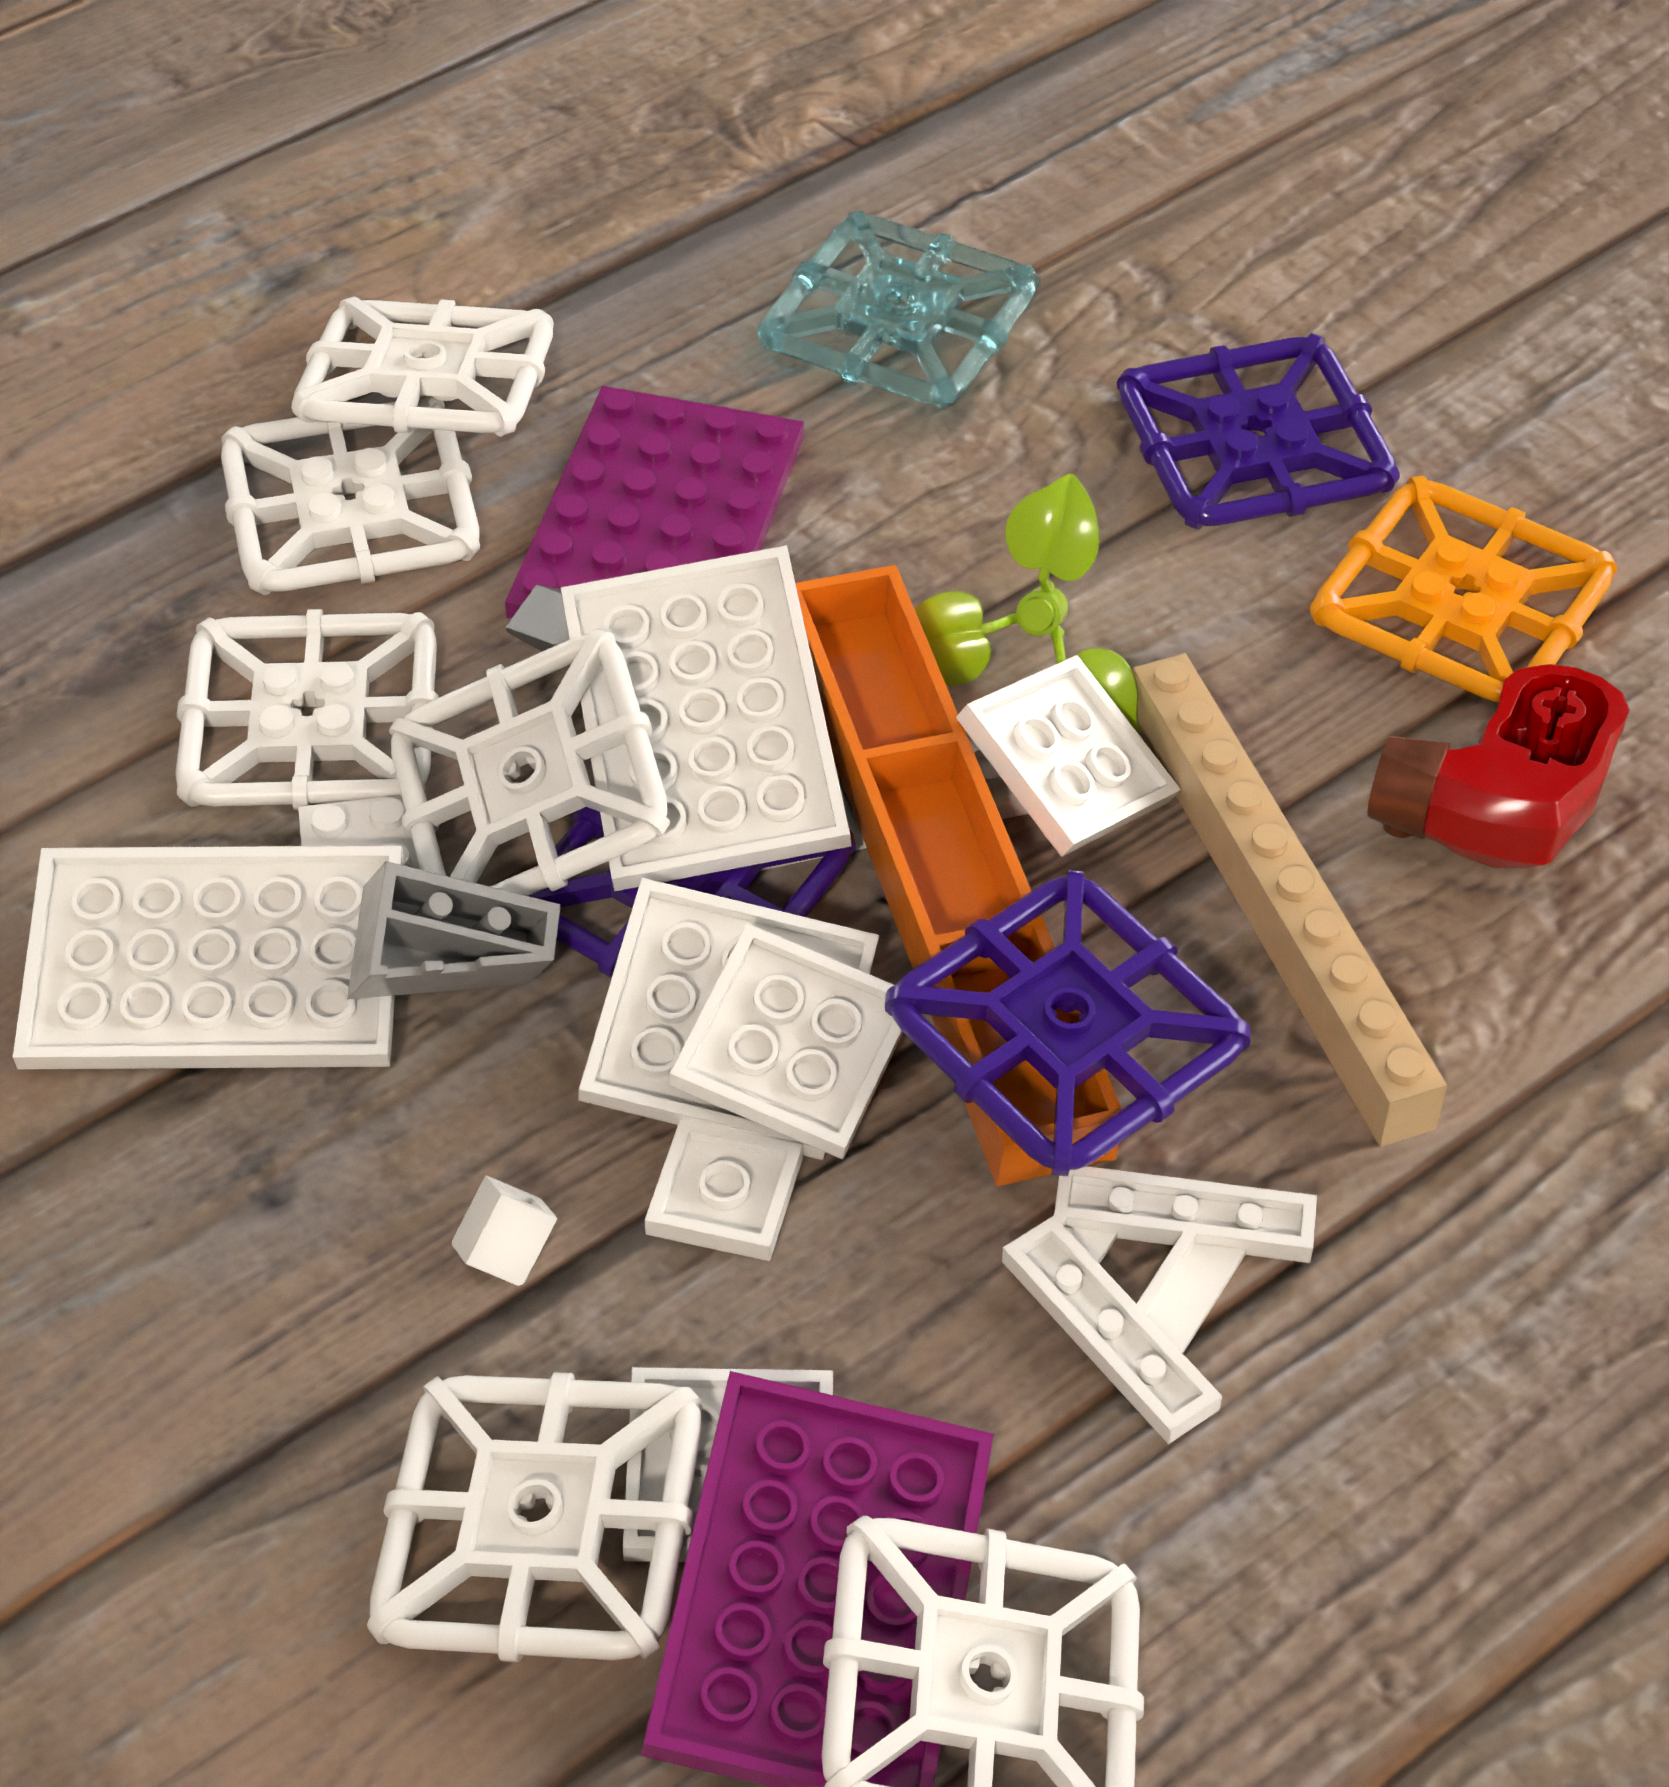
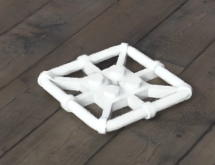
[291,296,554,437]
[221,396,480,595]
[175,609,439,810]
[389,629,670,896]
[367,1372,702,1662]
[821,1515,1144,1787]

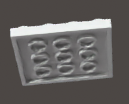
[578,878,879,1160]

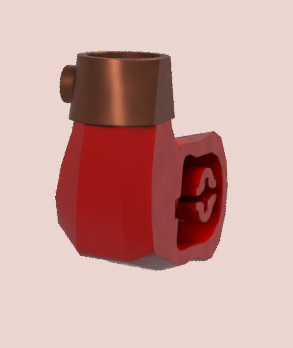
[1367,664,1630,869]

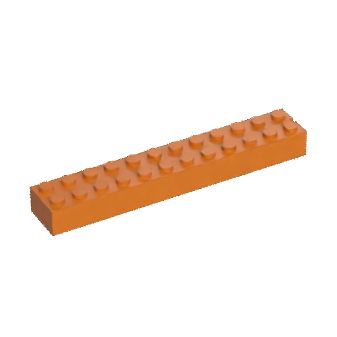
[795,565,1122,1187]

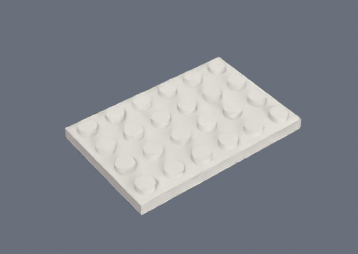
[561,545,851,891]
[13,845,404,1070]

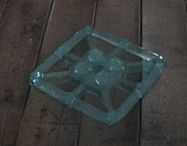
[757,210,1040,409]

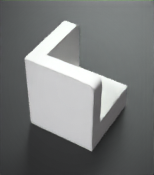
[452,1175,557,1286]

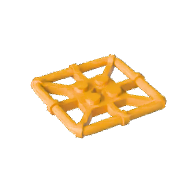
[1309,475,1617,703]

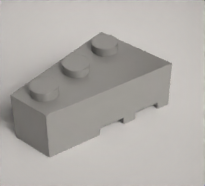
[347,861,560,1000]

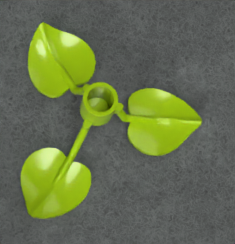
[915,474,1139,733]

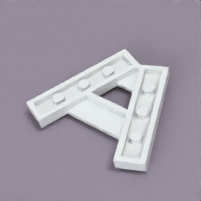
[1002,1166,1317,1444]

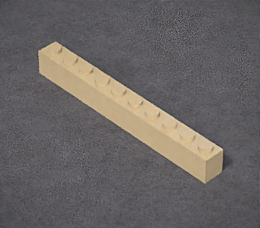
[1133,653,1447,1147]

